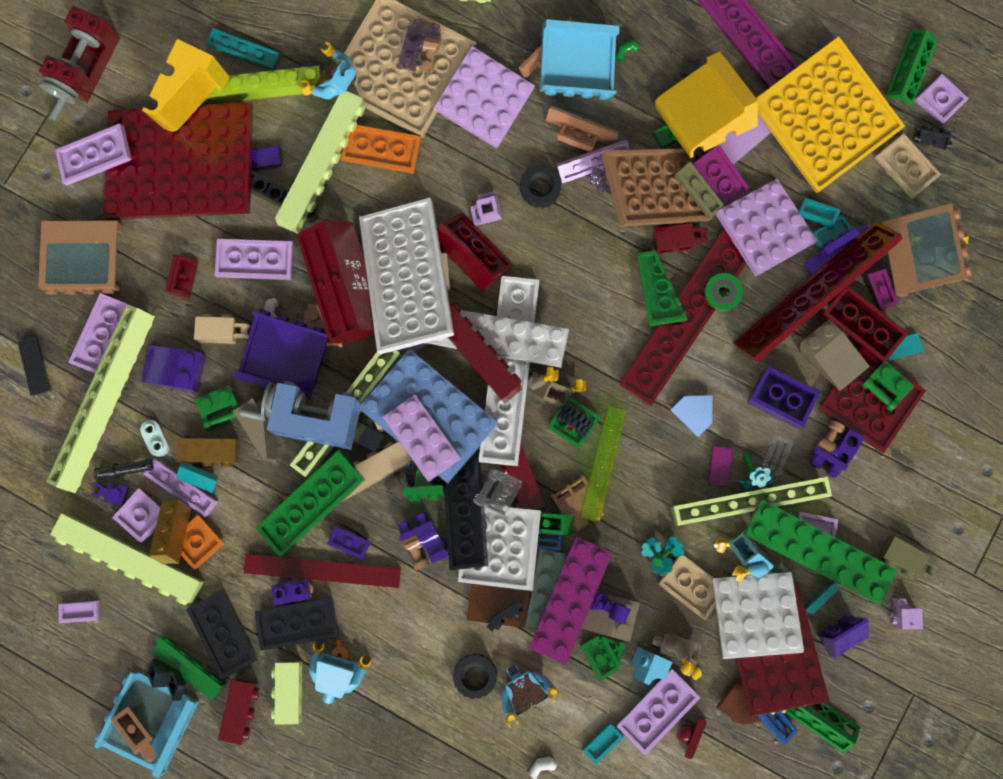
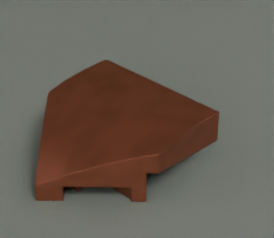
[716,683,761,725]

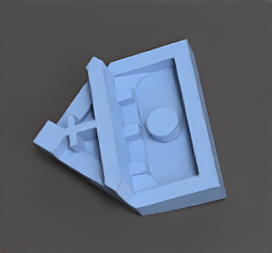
[671,395,713,437]

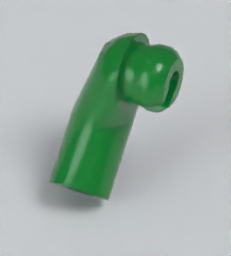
[615,39,640,62]

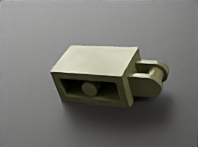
[879,536,939,580]

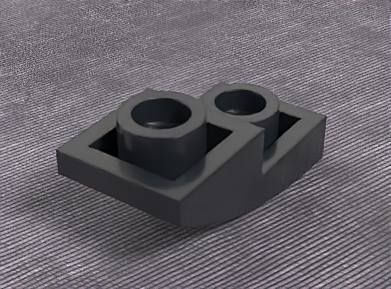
[486,601,523,632]

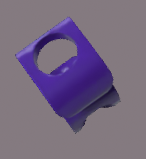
[590,592,631,624]

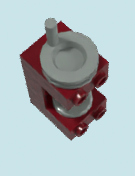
[39,6,120,121]

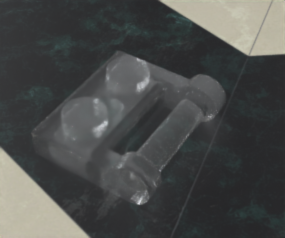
[473,469,522,515]

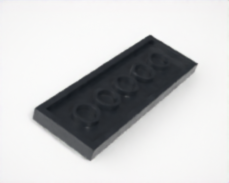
[443,449,488,571]

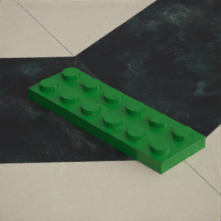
[256,450,366,557]

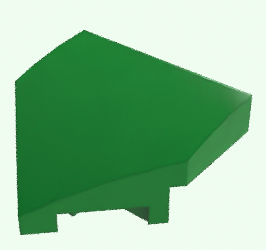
[580,636,626,681]

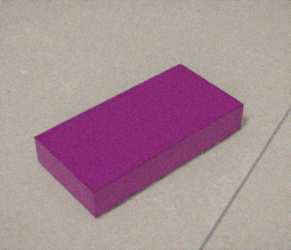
[708,446,733,487]

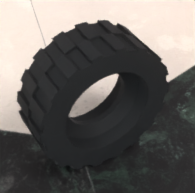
[520,164,561,208]
[453,654,497,699]

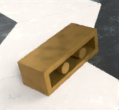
[176,438,240,467]
[149,499,191,564]

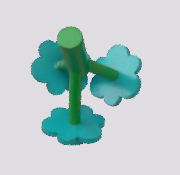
[738,453,776,491]
[641,536,684,576]

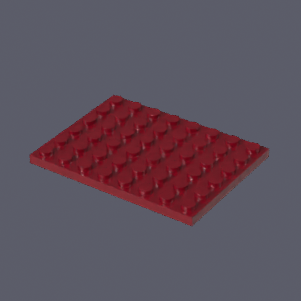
[104,102,253,220]

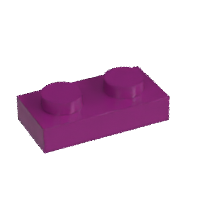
[866,269,899,311]

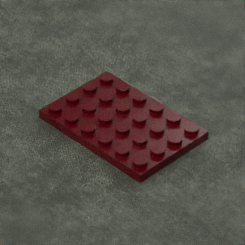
[735,583,830,717]

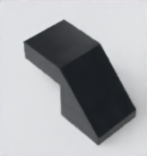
[353,422,385,453]
[147,659,186,701]

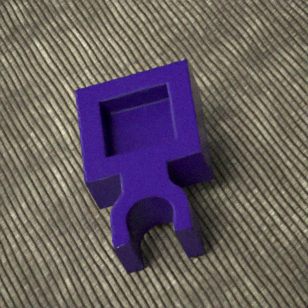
[91,483,129,506]

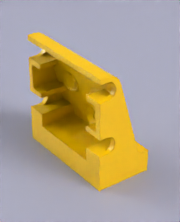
[142,39,230,132]
[655,51,758,158]

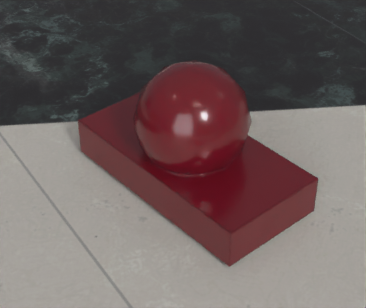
[677,718,707,759]

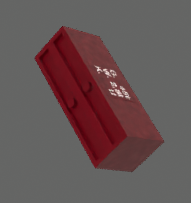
[296,220,375,343]

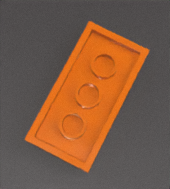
[340,125,421,174]

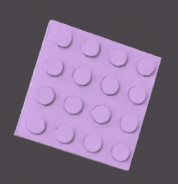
[434,46,535,149]
[716,179,817,277]

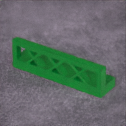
[886,29,937,106]
[151,636,226,701]
[785,703,861,753]

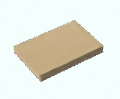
[875,133,941,199]
[658,555,716,620]

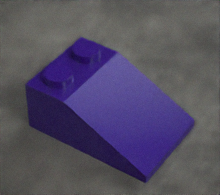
[141,345,206,393]

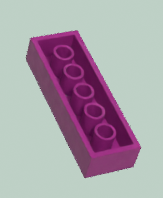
[529,537,612,665]

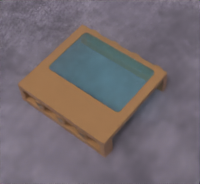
[882,203,973,297]
[38,221,123,295]

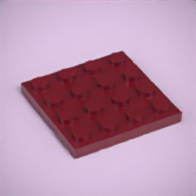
[818,347,926,453]

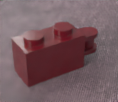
[653,223,709,254]

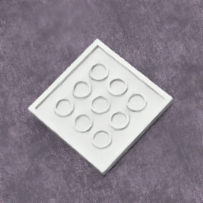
[458,505,541,591]
[712,572,804,659]

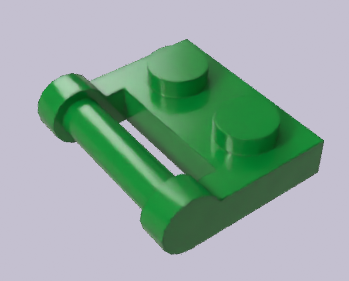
[862,361,914,412]
[194,385,240,431]

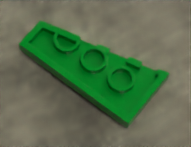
[637,250,687,326]

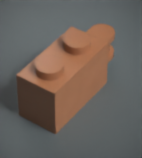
[111,707,156,762]

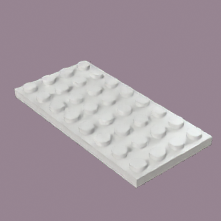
[359,198,454,354]

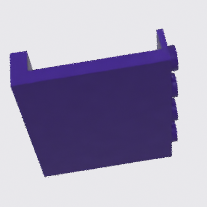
[233,309,329,401]

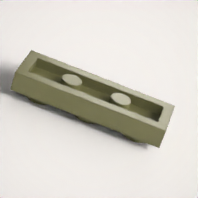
[674,162,724,219]

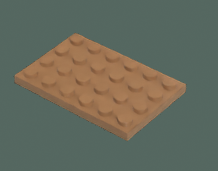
[601,149,712,227]

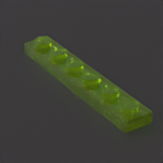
[580,406,627,523]

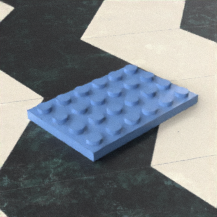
[359,349,499,483]

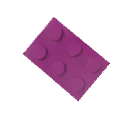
[692,145,750,208]

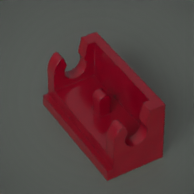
[165,254,198,299]

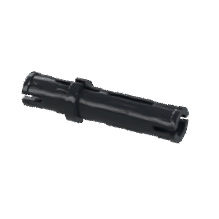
[94,458,154,480]

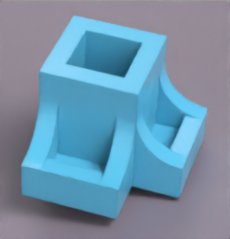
[630,647,672,685]

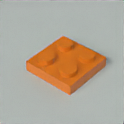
[181,515,225,570]

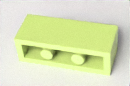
[271,661,302,724]

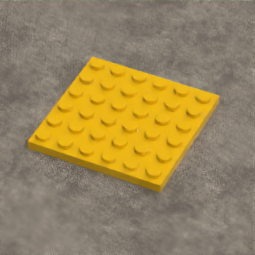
[756,37,905,193]

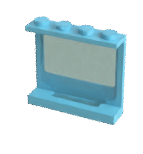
[94,671,199,778]

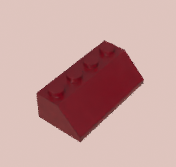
[437,213,514,292]
[823,286,909,363]

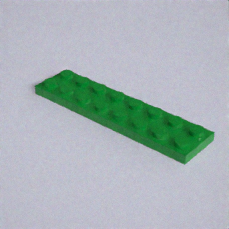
[743,499,898,605]

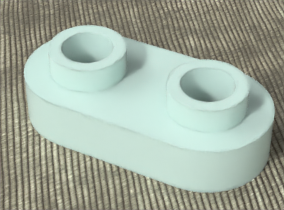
[140,420,170,457]

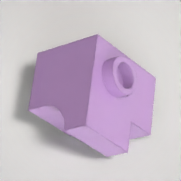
[470,191,502,226]
[890,598,923,629]

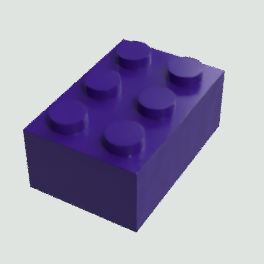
[747,366,820,429]

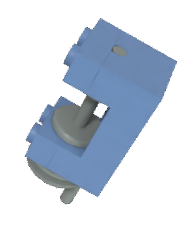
[240,381,361,450]

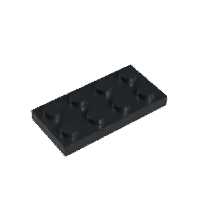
[186,590,258,680]
[254,597,339,651]

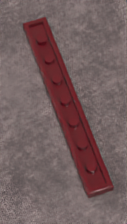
[244,554,401,588]

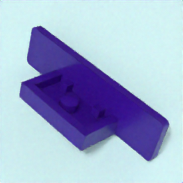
[803,224,869,276]

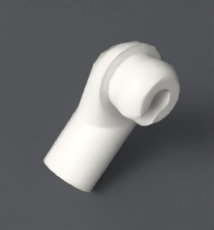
[264,298,279,318]
[528,757,557,779]

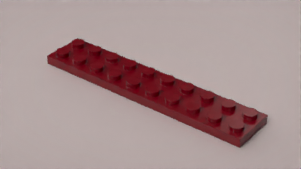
[733,222,903,362]
[619,230,747,406]

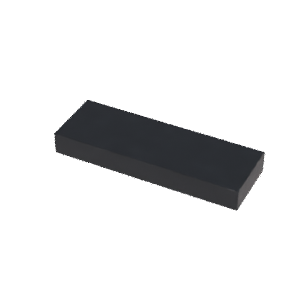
[17,336,51,396]

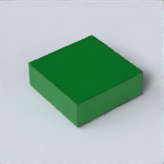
[652,124,678,149]

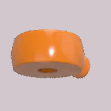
[331,639,349,660]

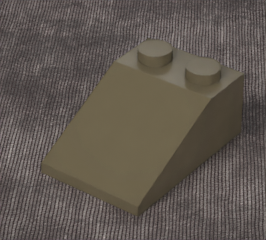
[800,320,869,391]
[233,398,277,462]
[582,592,640,642]

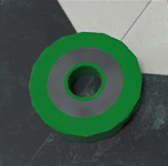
[704,273,743,312]

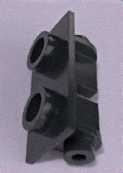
[913,125,956,150]

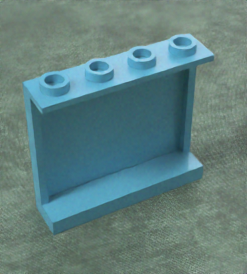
[540,19,619,100]

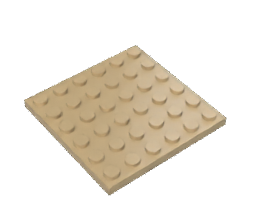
[344,0,477,138]

